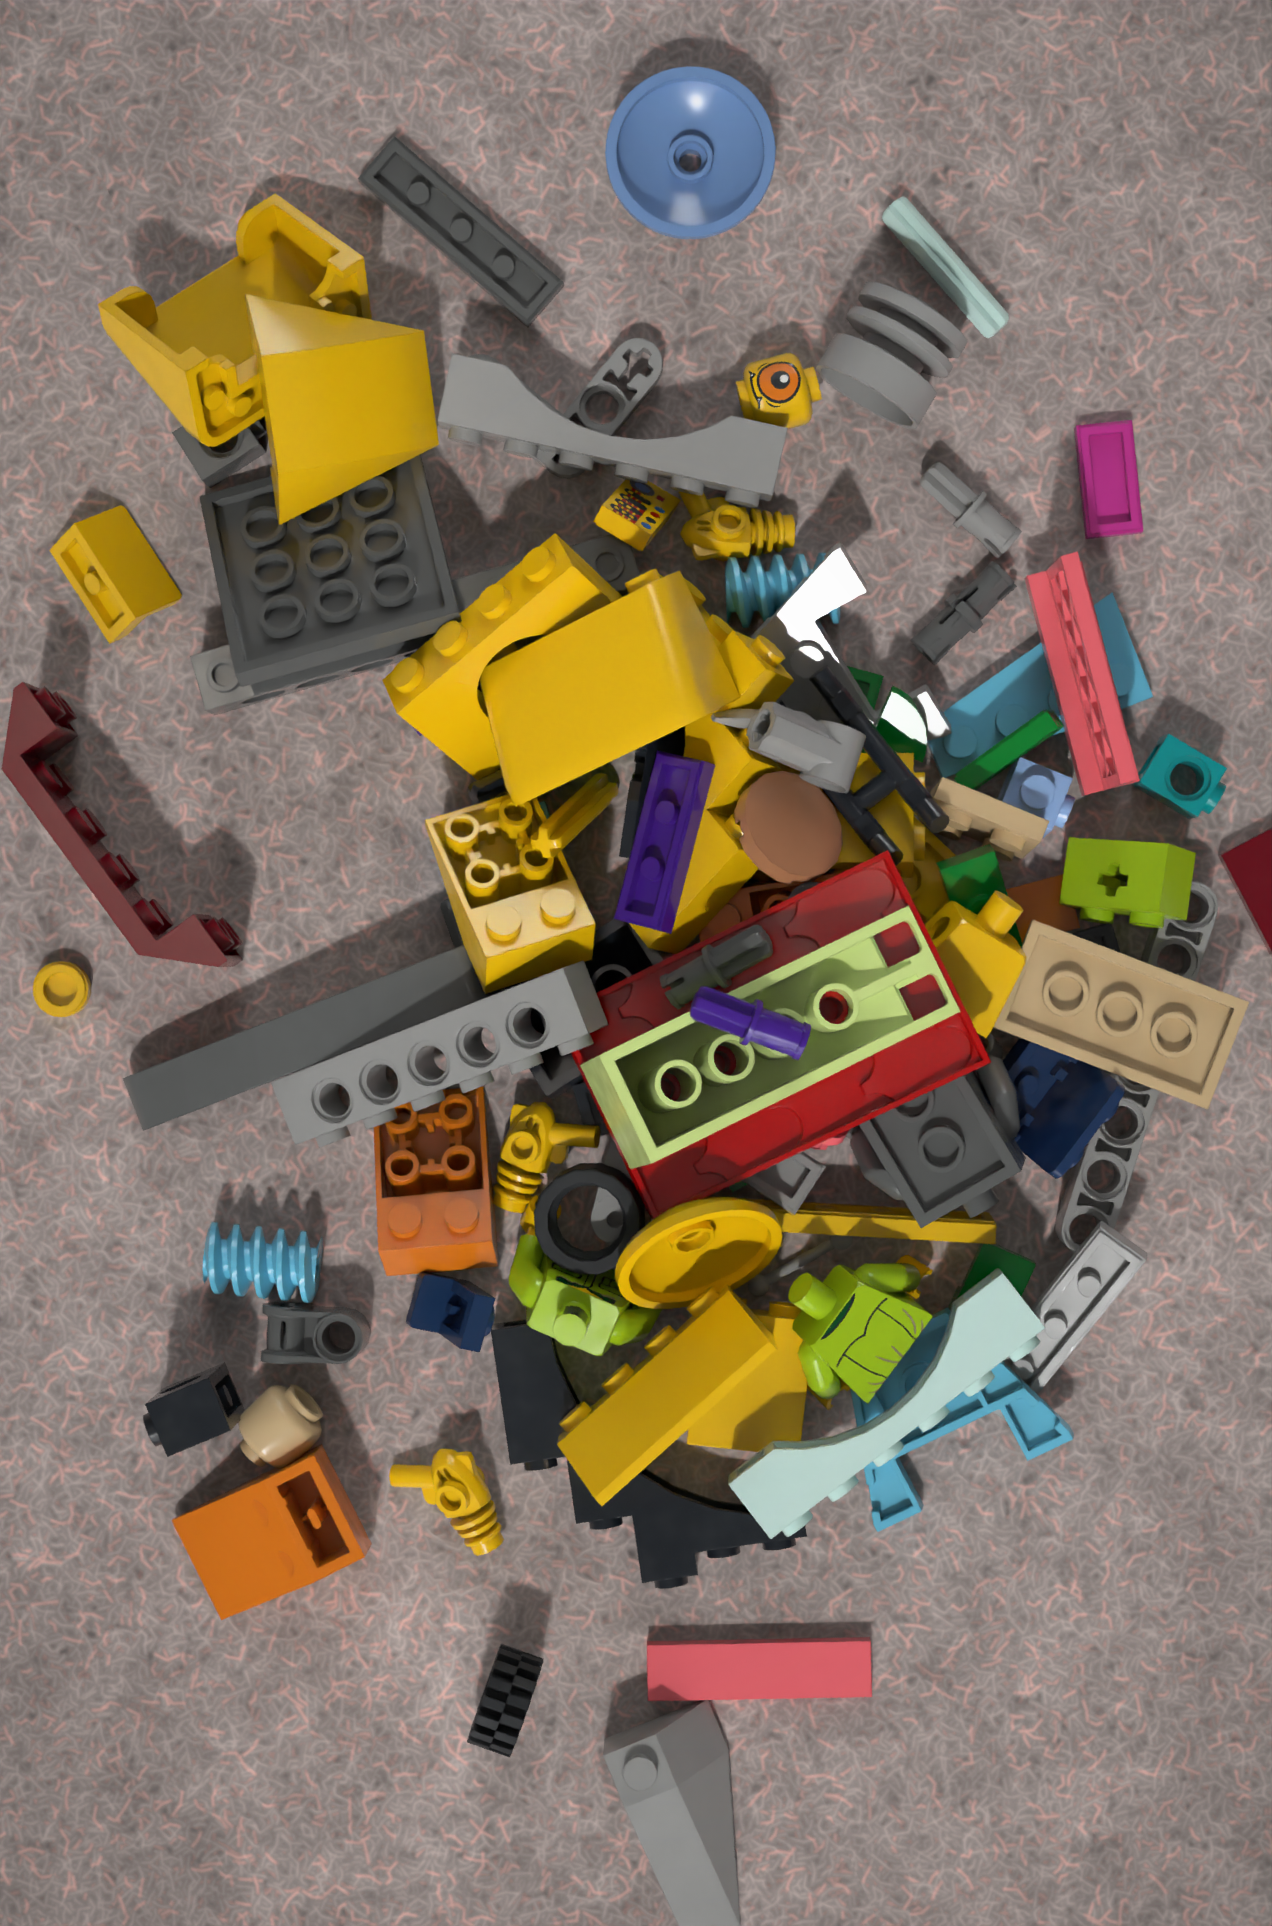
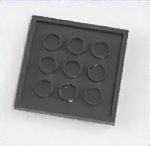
[199,454,462,687]

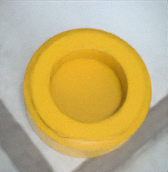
[33,961,91,1017]

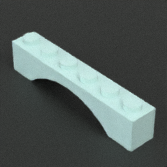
[728,1268,1045,1539]

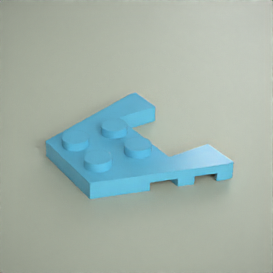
[850,1308,1074,1532]

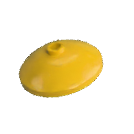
[615,1197,782,1309]

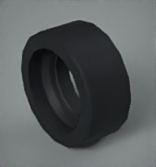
[534,1163,645,1275]

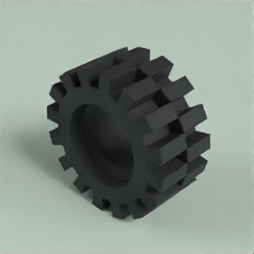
[467,1644,543,1757]

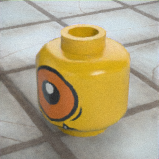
[735,353,822,430]

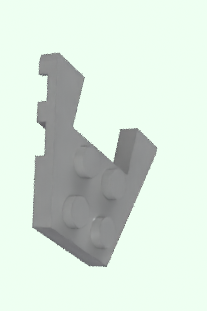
[750,542,952,762]

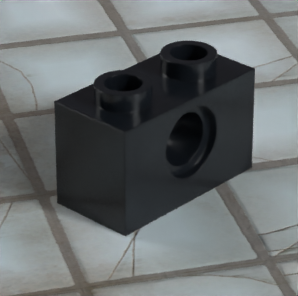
[143,1362,245,1457]

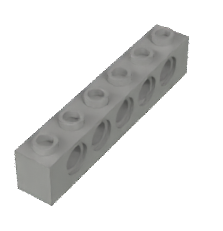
[271,960,609,1148]

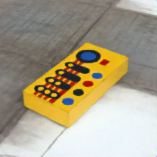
[593,480,681,551]

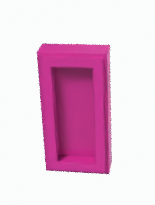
[1074,420,1143,539]

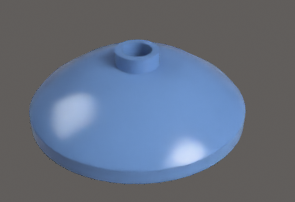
[605,66,776,239]

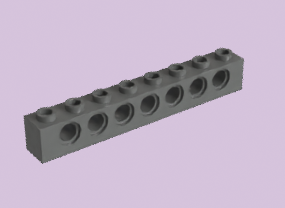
[190,534,640,715]

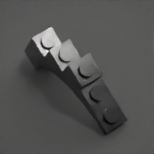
[491,1319,807,1589]

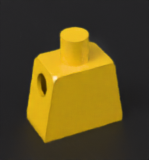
[925,891,1027,1038]

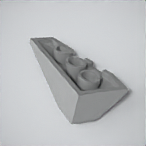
[603,1700,740,1926]

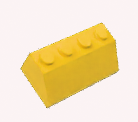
[557,1284,777,1506]

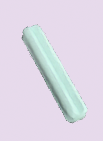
[882,196,1010,338]

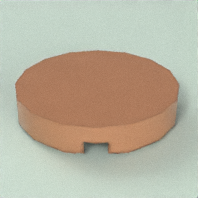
[734,771,843,884]

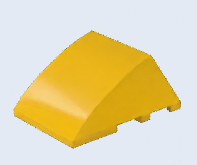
[245,294,439,525]

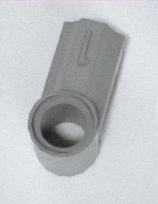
[746,702,866,793]

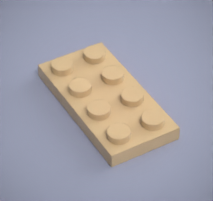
[994,920,1249,1109]

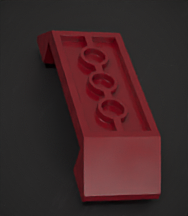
[2,682,243,967]

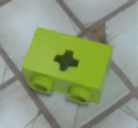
[1059,837,1196,928]

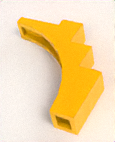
[629,574,795,954]

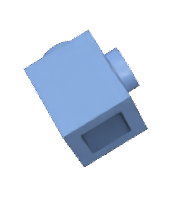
[997,757,1075,839]

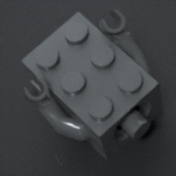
[846,1033,1026,1228]

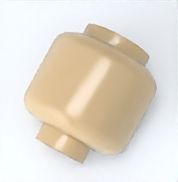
[238,1384,323,1468]

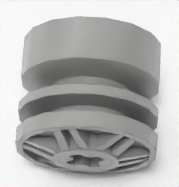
[816,282,968,429]

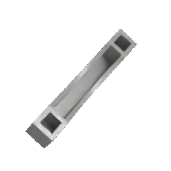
[437,353,788,507]

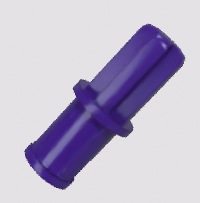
[690,986,811,1060]

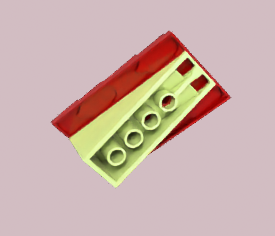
[571,850,991,1220]

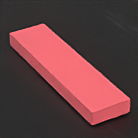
[647,1637,872,1701]

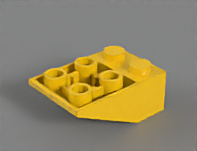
[425,794,596,994]

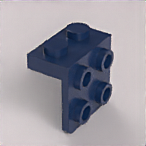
[1003,1038,1125,1179]

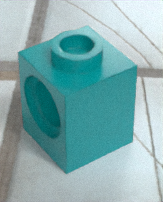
[1132,733,1227,819]

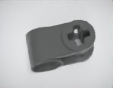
[261,1302,371,1364]

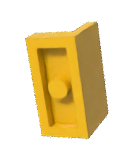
[49,505,182,644]

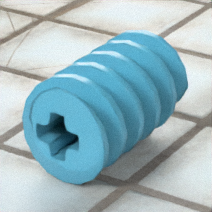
[725,552,840,628]
[202,1222,323,1303]

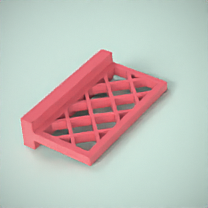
[1024,551,1140,796]

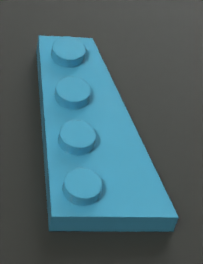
[927,592,1153,778]

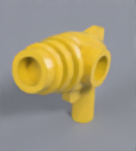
[678,491,795,561]
[493,1102,600,1213]
[389,1448,504,1556]

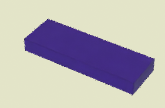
[614,750,715,934]

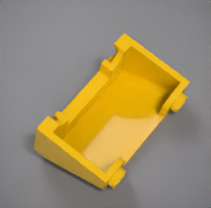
[98,193,372,447]
[479,568,741,807]

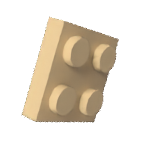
[930,777,1049,862]

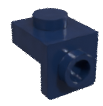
[406,1272,496,1352]

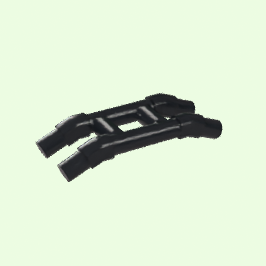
[777,665,950,866]

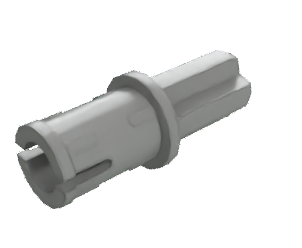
[920,462,1022,559]

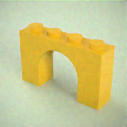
[382,533,623,780]

